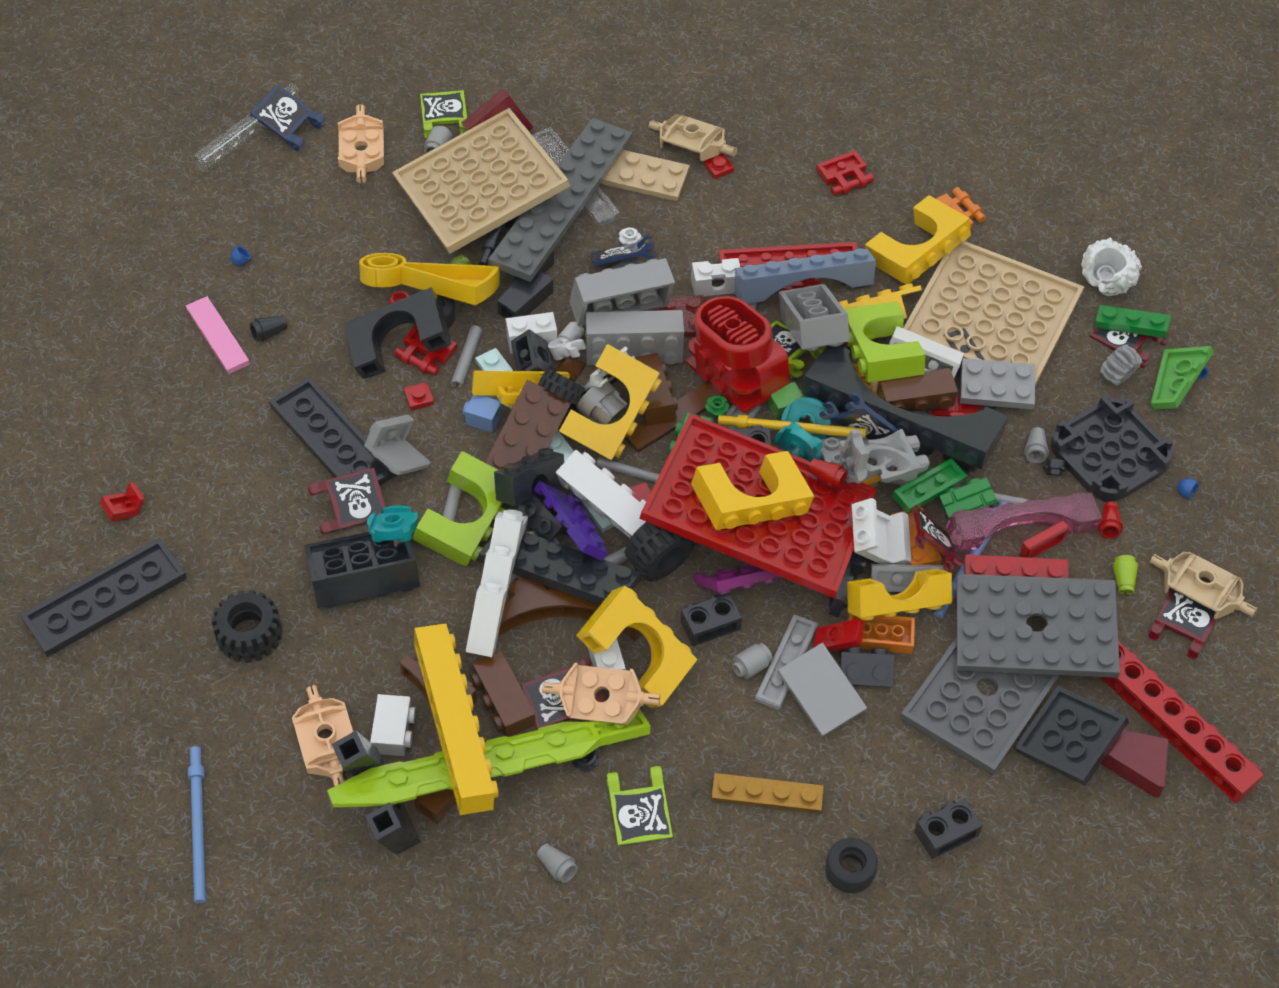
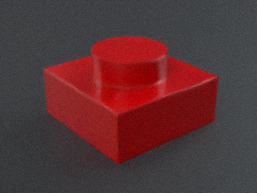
[704,153,734,179]
[404,382,434,411]

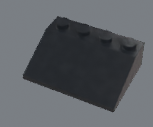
[304,532,421,608]

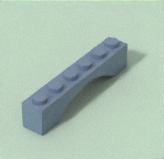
[734,248,876,304]

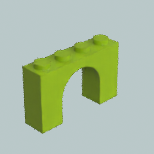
[844,301,926,383]
[413,451,505,566]

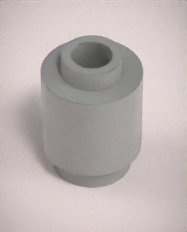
[424,126,453,154]
[732,643,773,679]

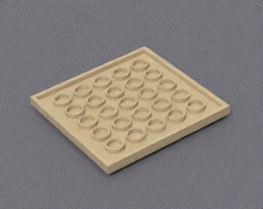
[392,108,570,254]
[903,241,1084,386]

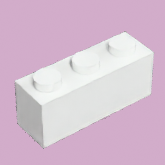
[889,326,964,378]

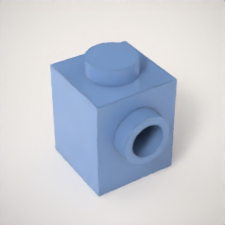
[463,395,502,433]

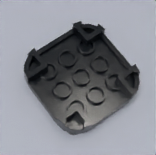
[1050,394,1173,502]

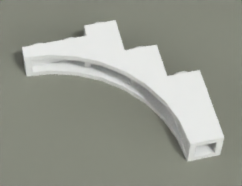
[466,510,528,657]

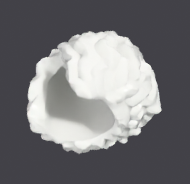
[1081,237,1142,296]

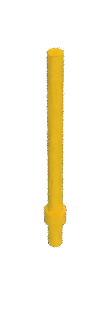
[718,415,866,439]

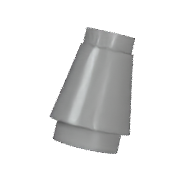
[1024,427,1049,463]
[537,844,578,883]

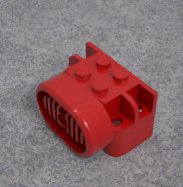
[685,296,790,414]

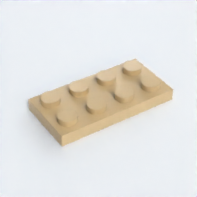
[601,150,690,201]

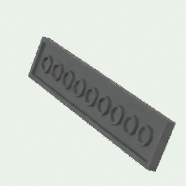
[488,118,633,282]

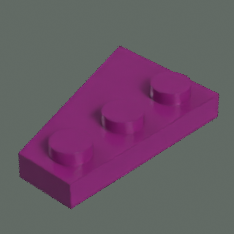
[692,565,780,594]

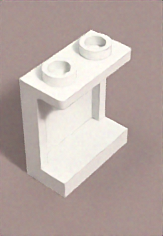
[852,498,911,564]

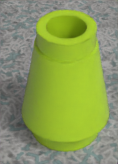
[1112,555,1138,594]

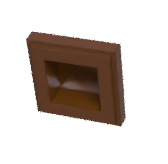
[554,356,586,382]

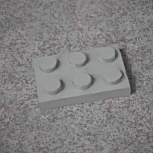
[960,358,1035,410]

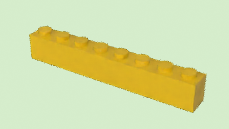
[414,624,498,815]

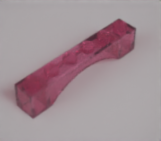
[946,492,1102,552]

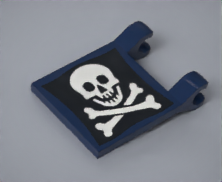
[250,84,325,151]
[591,235,657,266]
[819,393,899,440]

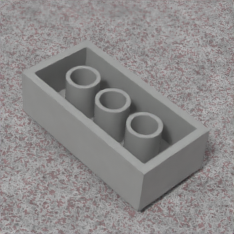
[569,258,675,326]
[779,284,850,351]
[586,310,684,365]

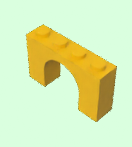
[865,195,971,285]
[559,344,662,460]
[691,451,814,530]
[576,586,697,708]

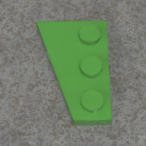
[1151,346,1214,410]

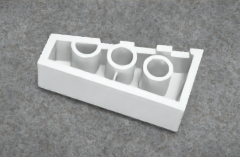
[556,450,646,538]

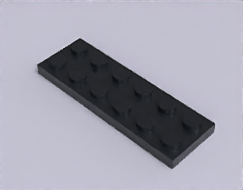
[269,376,396,486]
[478,532,641,605]
[20,537,187,657]

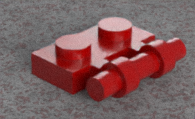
[816,150,874,196]
[394,325,457,376]

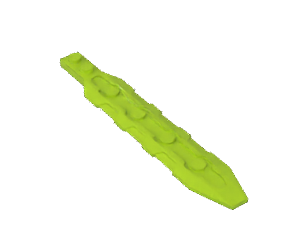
[327,710,651,807]

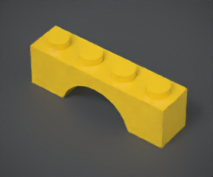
[847,568,952,620]

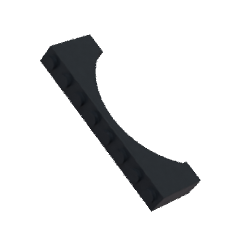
[802,345,1008,469]

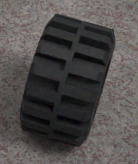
[624,522,695,581]
[212,590,282,663]

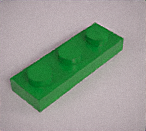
[1095,305,1171,338]
[892,458,967,514]

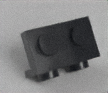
[517,492,570,541]
[839,647,895,687]

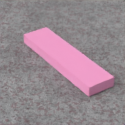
[186,296,250,374]

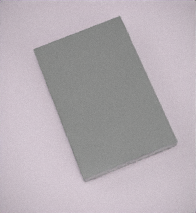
[778,642,867,737]

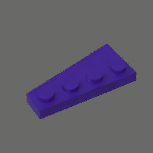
[534,481,608,561]

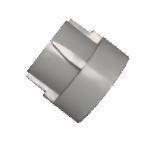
[576,382,627,425]

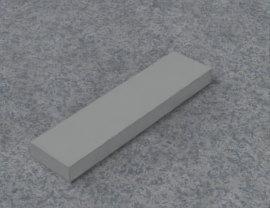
[755,614,818,710]

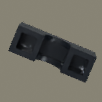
[494,448,564,506]

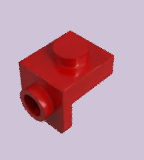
[100,482,144,521]

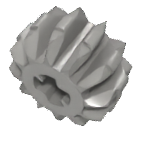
[1100,344,1142,386]

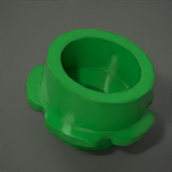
[705,395,729,418]

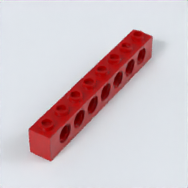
[1100,640,1264,804]

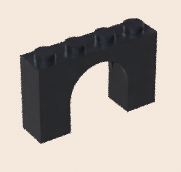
[344,287,452,379]
[332,730,421,854]

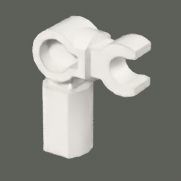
[548,322,587,360]

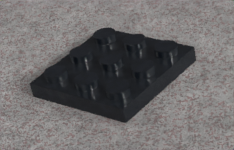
[1014,685,1129,786]

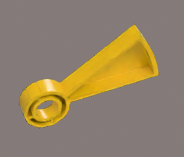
[359,253,500,305]

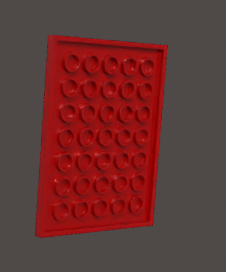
[639,413,877,598]

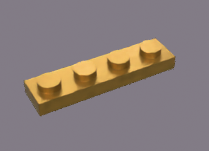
[711,773,824,814]

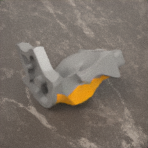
[838,429,930,485]

